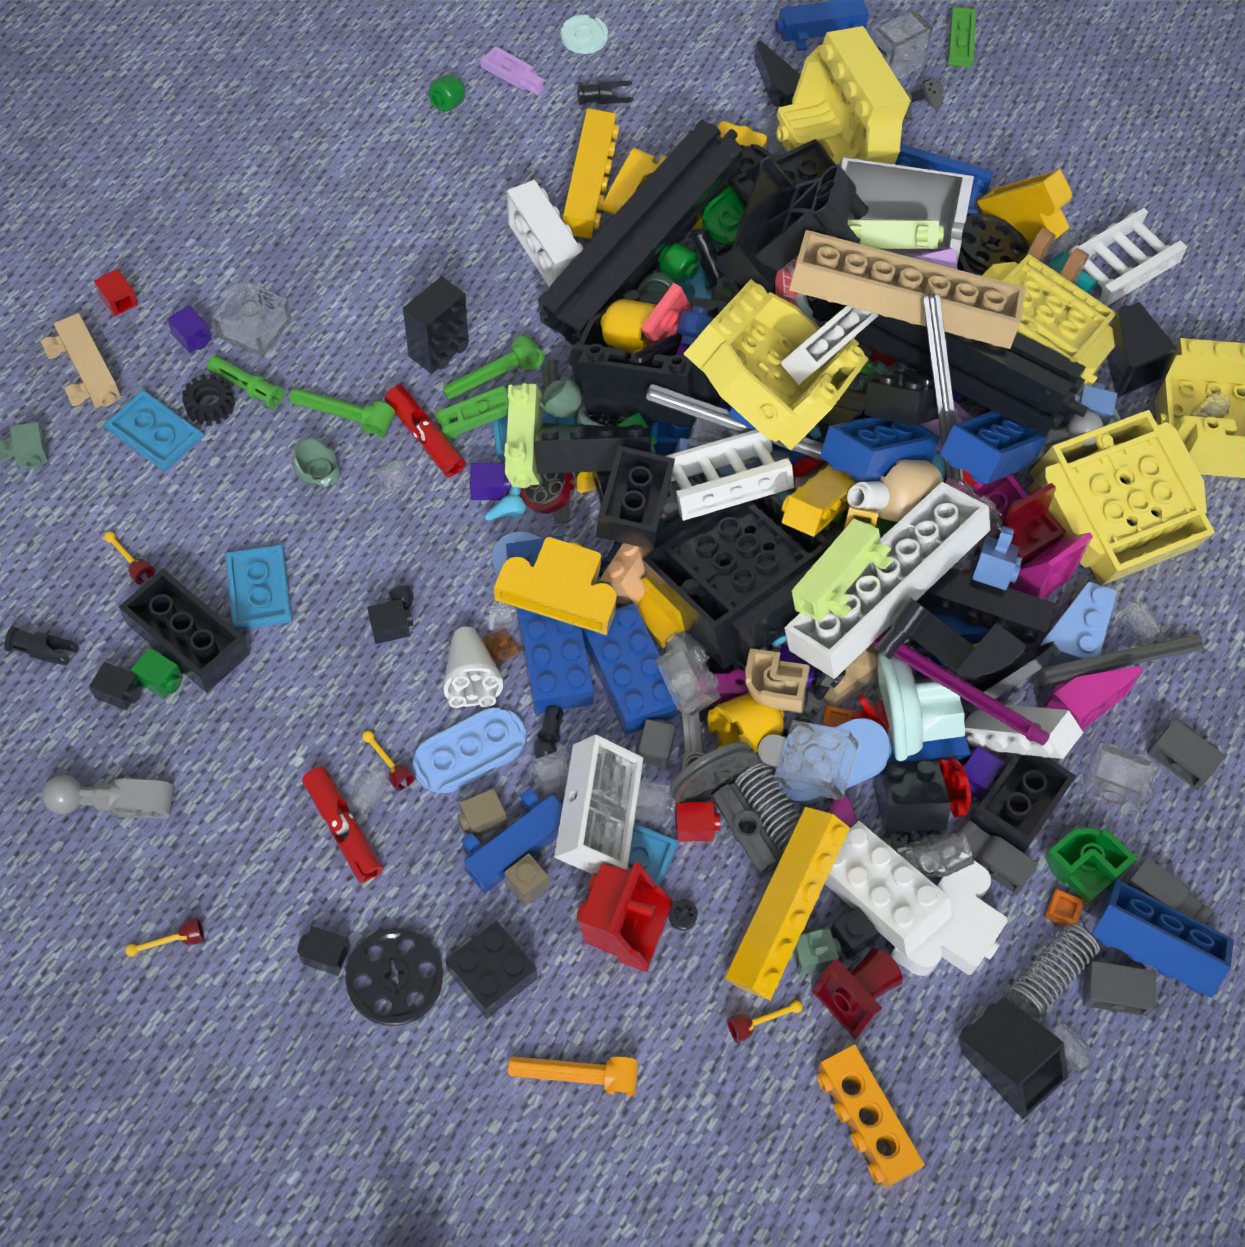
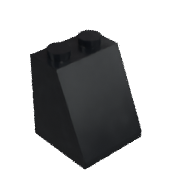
[1107,302,1177,398]
[959,996,1068,1120]

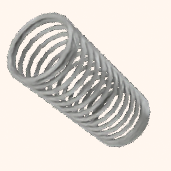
[735,762,801,856]
[1009,923,1100,1018]

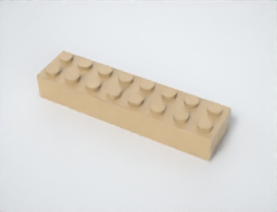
[789,230,1025,349]

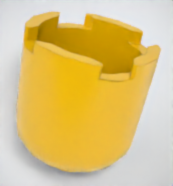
[601,299,657,354]
[707,693,784,753]

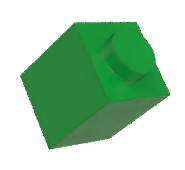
[130,648,183,699]

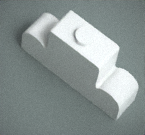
[890,852,1008,976]

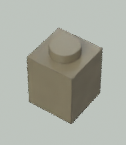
[457,788,507,838]
[504,853,549,907]

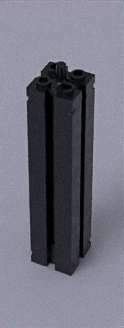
[538,119,743,346]
[812,298,1089,437]

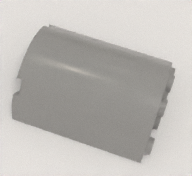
[826,157,974,263]

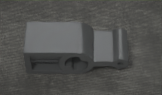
[951,821,1039,895]
[1127,857,1213,924]

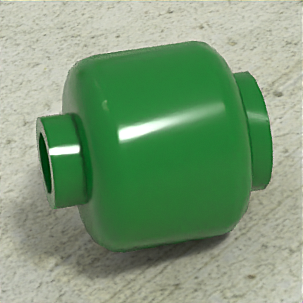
[429,74,465,112]
[658,243,699,283]

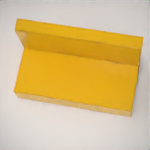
[636,577,685,648]

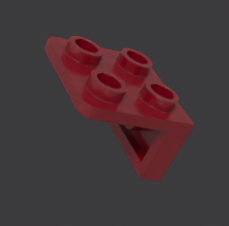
[1001,483,1066,563]

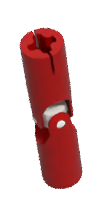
[384,385,466,478]
[302,767,384,883]

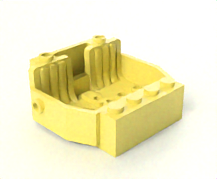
[776,26,911,165]
[982,254,1116,394]
[684,279,869,450]
[1154,338,1245,478]
[1027,410,1215,586]

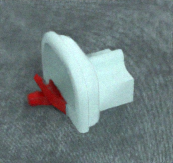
[851,652,965,761]

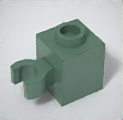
[0,421,48,469]
[792,928,841,976]

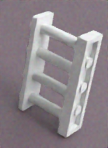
[1068,208,1187,306]
[666,429,794,521]

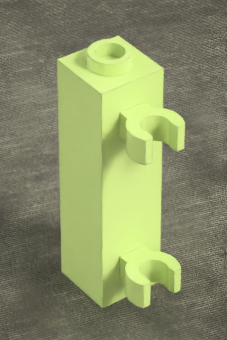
[847,219,944,249]
[504,383,543,488]
[791,519,892,622]

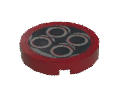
[521,473,575,514]

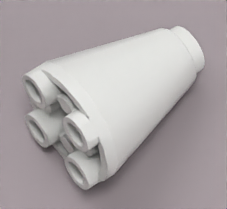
[443,627,503,708]

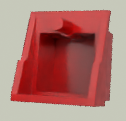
[577,862,673,972]

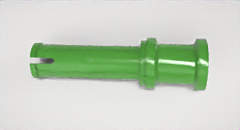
[207,355,284,409]

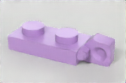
[480,46,544,95]

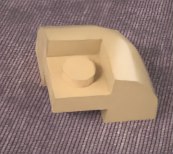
[878,459,943,522]
[745,648,810,713]

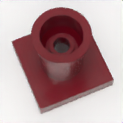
[812,948,903,1040]

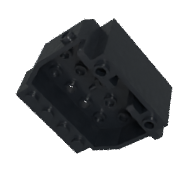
[569,289,727,427]
[642,494,832,669]

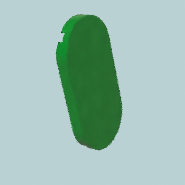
[702,186,746,245]

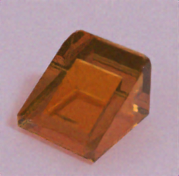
[483,630,522,668]

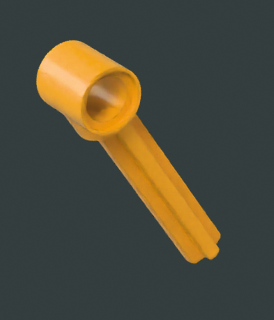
[508,1056,639,1096]

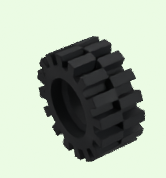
[182,374,235,426]

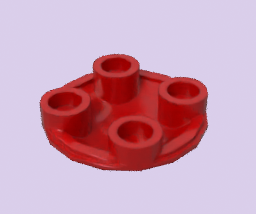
[938,757,971,818]

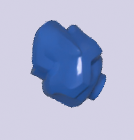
[677,306,714,346]

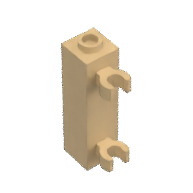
[40,313,121,408]

